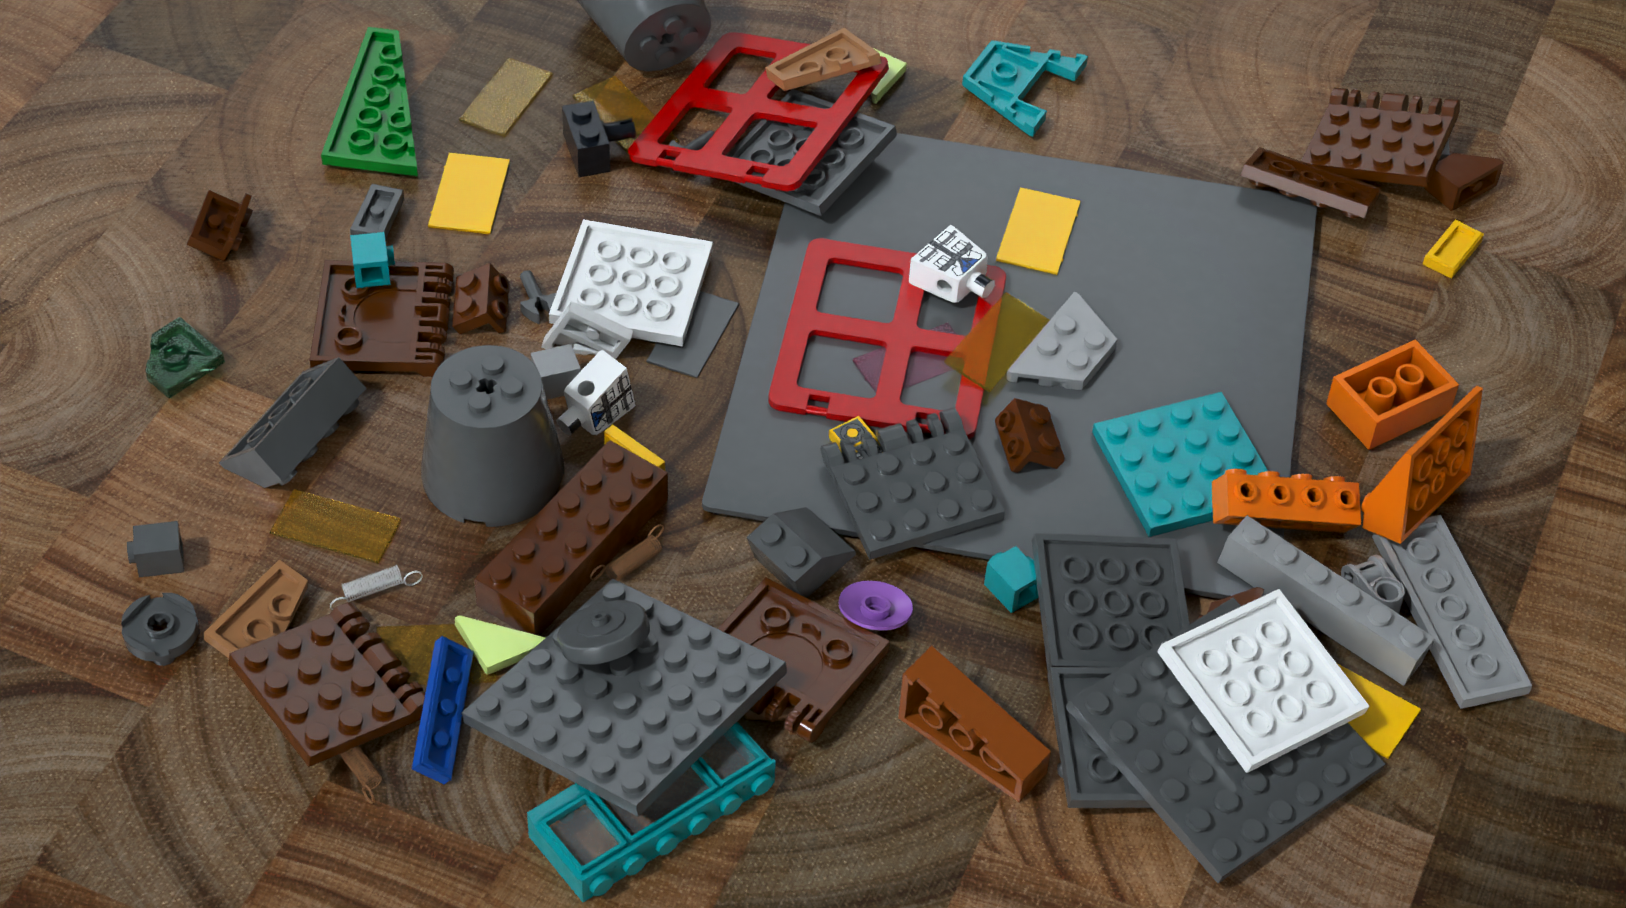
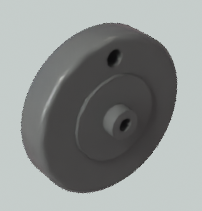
[557,600,650,665]

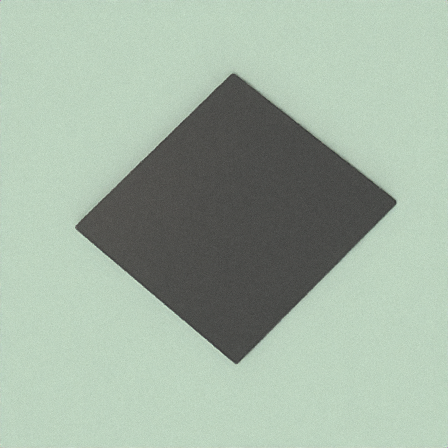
[702,133,1317,599]

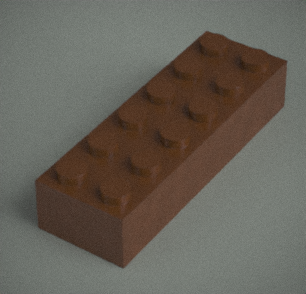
[474,440,668,636]

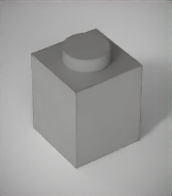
[531,344,581,400]

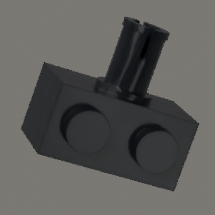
[562,100,636,178]

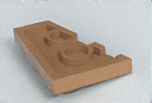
[204,560,308,658]

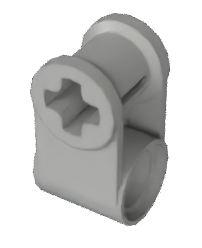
[1341,554,1405,614]

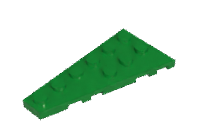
[321,27,418,176]

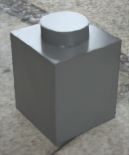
[127,521,184,578]

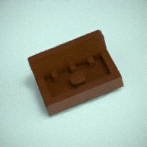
[186,190,253,261]
[452,263,510,335]
[995,398,1065,473]

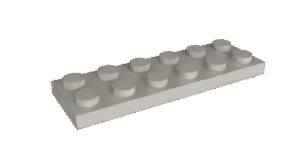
[1372,515,1532,709]

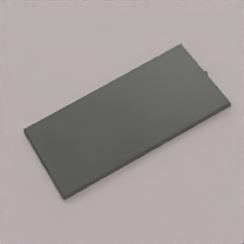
[646,291,739,378]

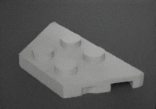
[1006,292,1118,390]

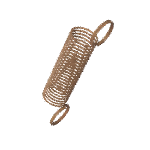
[590,524,664,581]
[340,746,382,804]

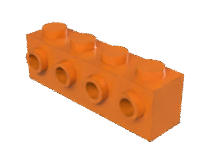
[1212,469,1361,533]

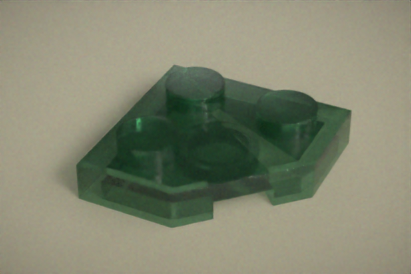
[145,317,225,399]

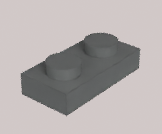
[350,184,404,240]

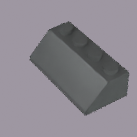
[219,357,366,488]

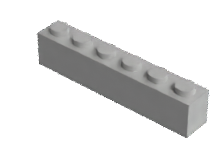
[1217,515,1435,686]

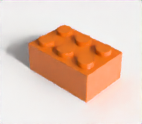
[1326,339,1459,450]

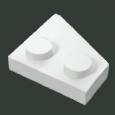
[542,301,633,359]

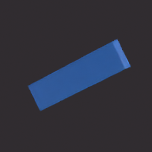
[412,636,474,784]

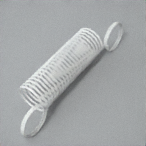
[330,565,423,610]

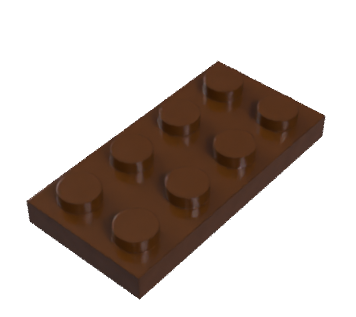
[1241,147,1382,218]

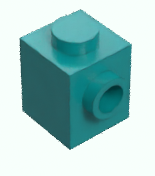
[350,232,395,288]
[984,546,1038,613]

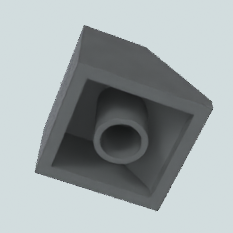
[747,507,856,598]

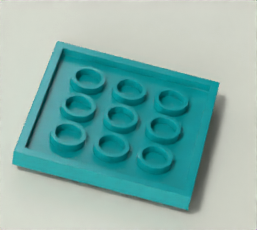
[1092,392,1268,537]

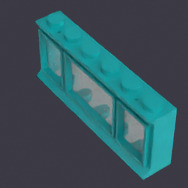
[527,722,776,902]

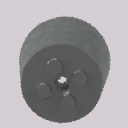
[577,0,711,71]
[421,345,565,527]

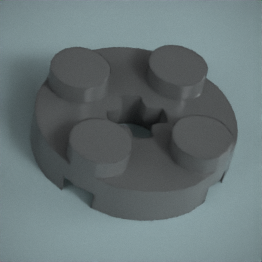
[121,593,200,666]

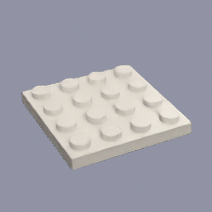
[549,219,713,347]
[1157,589,1369,773]

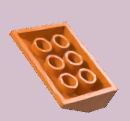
[1361,386,1483,544]

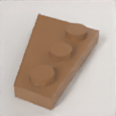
[765,28,881,91]

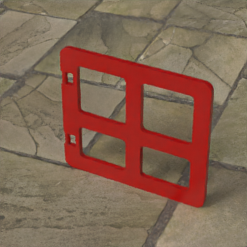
[628,32,889,191]
[768,238,1006,440]

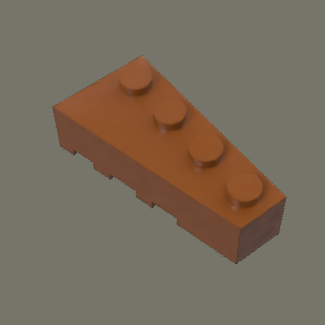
[898,646,1051,803]

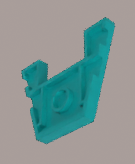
[962,40,1088,137]

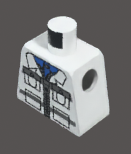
[909,225,995,303]
[556,350,636,435]

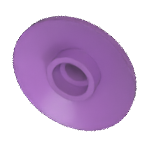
[839,581,913,630]

